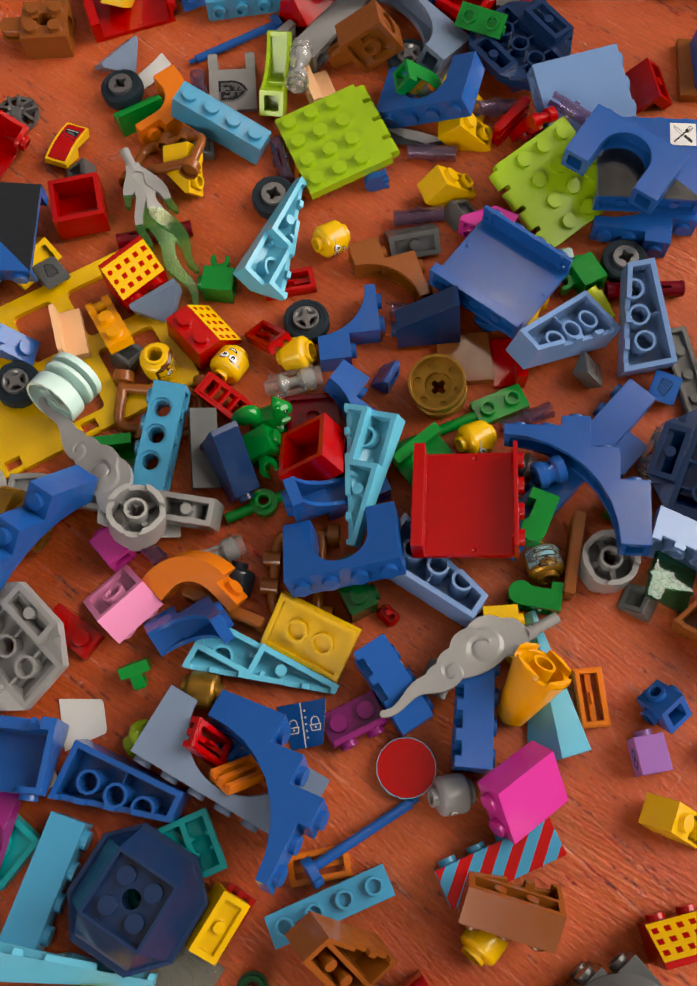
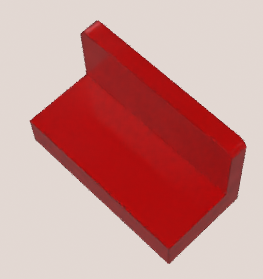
[625,57,672,113]
[489,338,529,389]

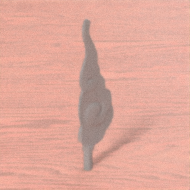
[39,397,134,514]
[380,612,561,718]

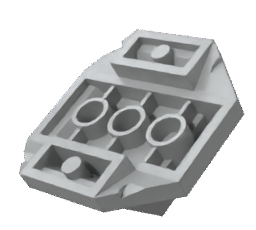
[0,581,69,711]

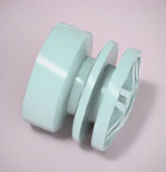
[26,352,102,422]

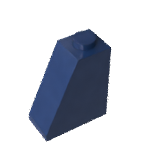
[391,286,461,348]
[200,420,260,504]

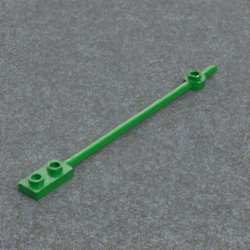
[224,383,530,524]

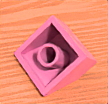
[82,564,164,644]

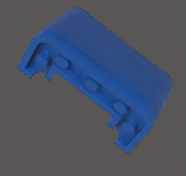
[0,715,69,802]

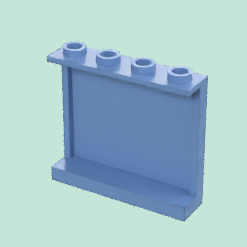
[526,43,637,133]

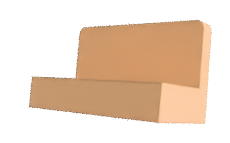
[301,61,336,104]
[48,304,92,360]

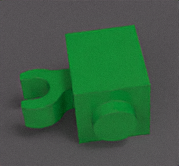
[560,251,608,295]
[197,254,238,304]
[242,424,282,479]

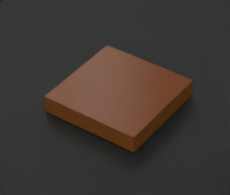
[436,332,495,388]

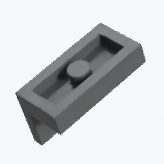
[384,223,441,258]

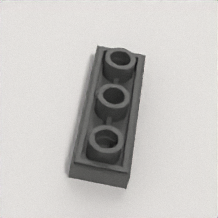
[188,408,221,490]

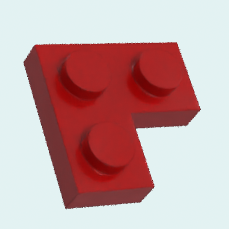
[52,603,105,661]

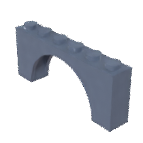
[341,0,470,75]
[130,685,330,841]

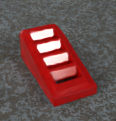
[192,371,254,423]

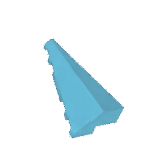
[232,176,307,301]
[344,403,406,548]
[524,610,592,762]
[182,627,340,695]
[0,940,158,986]

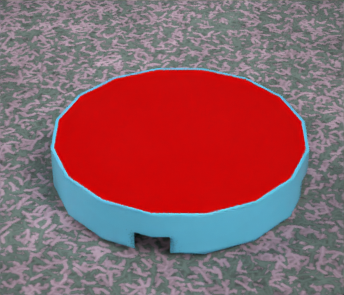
[376,737,436,799]

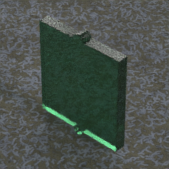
[644,551,697,614]

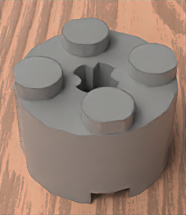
[106,483,166,551]
[578,529,641,594]

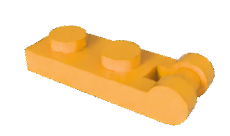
[84,294,135,355]

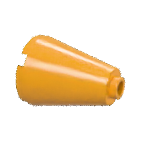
[497,642,571,727]

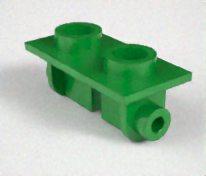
[454,1,508,40]

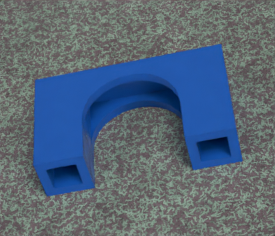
[376,51,485,129]
[561,104,690,215]
[283,501,407,598]

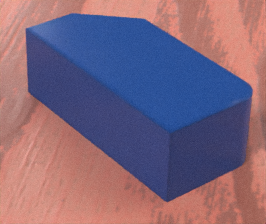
[614,431,647,479]

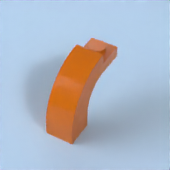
[135,64,186,146]
[142,550,248,612]

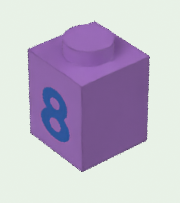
[626,729,673,777]

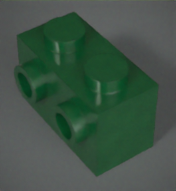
[335,553,381,623]

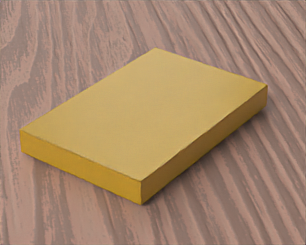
[260,591,362,683]

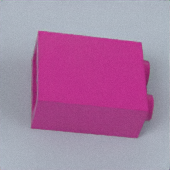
[477,740,568,844]

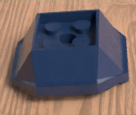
[468,0,574,93]
[647,409,697,521]
[67,823,210,978]

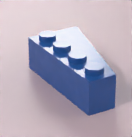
[450,663,500,775]
[47,739,191,823]

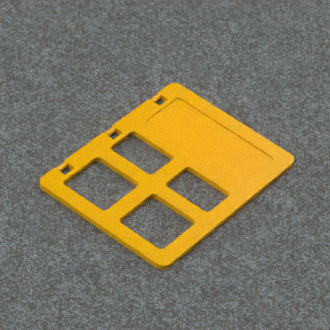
[0,250,199,481]

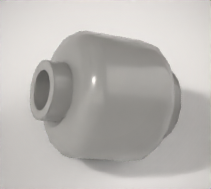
[428,772,476,817]

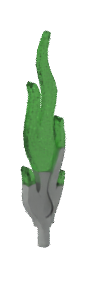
[120,147,200,305]

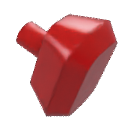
[377,604,400,627]

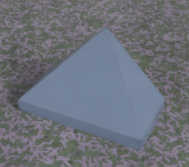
[94,36,138,73]
[129,278,183,323]

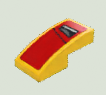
[45,122,90,169]

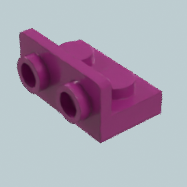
[324,691,388,752]

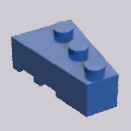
[353,633,434,737]

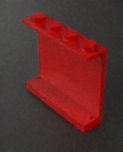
[83,0,177,43]
[410,441,525,558]

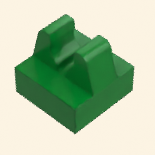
[117,656,153,691]

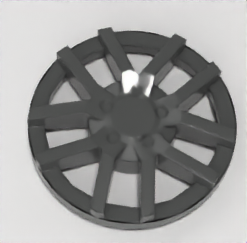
[0,94,40,131]

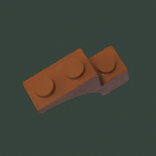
[348,237,433,302]

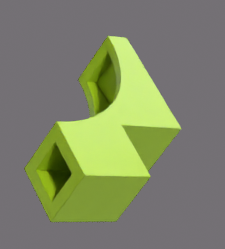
[259,30,292,117]

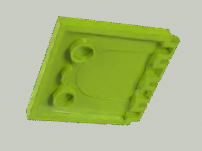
[274,84,400,200]
[488,116,604,248]

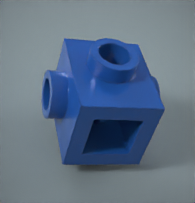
[636,679,693,734]

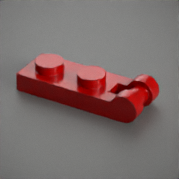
[509,106,558,143]

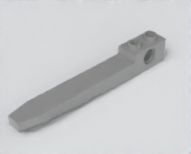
[7,472,224,533]

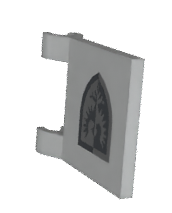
[208,52,257,113]

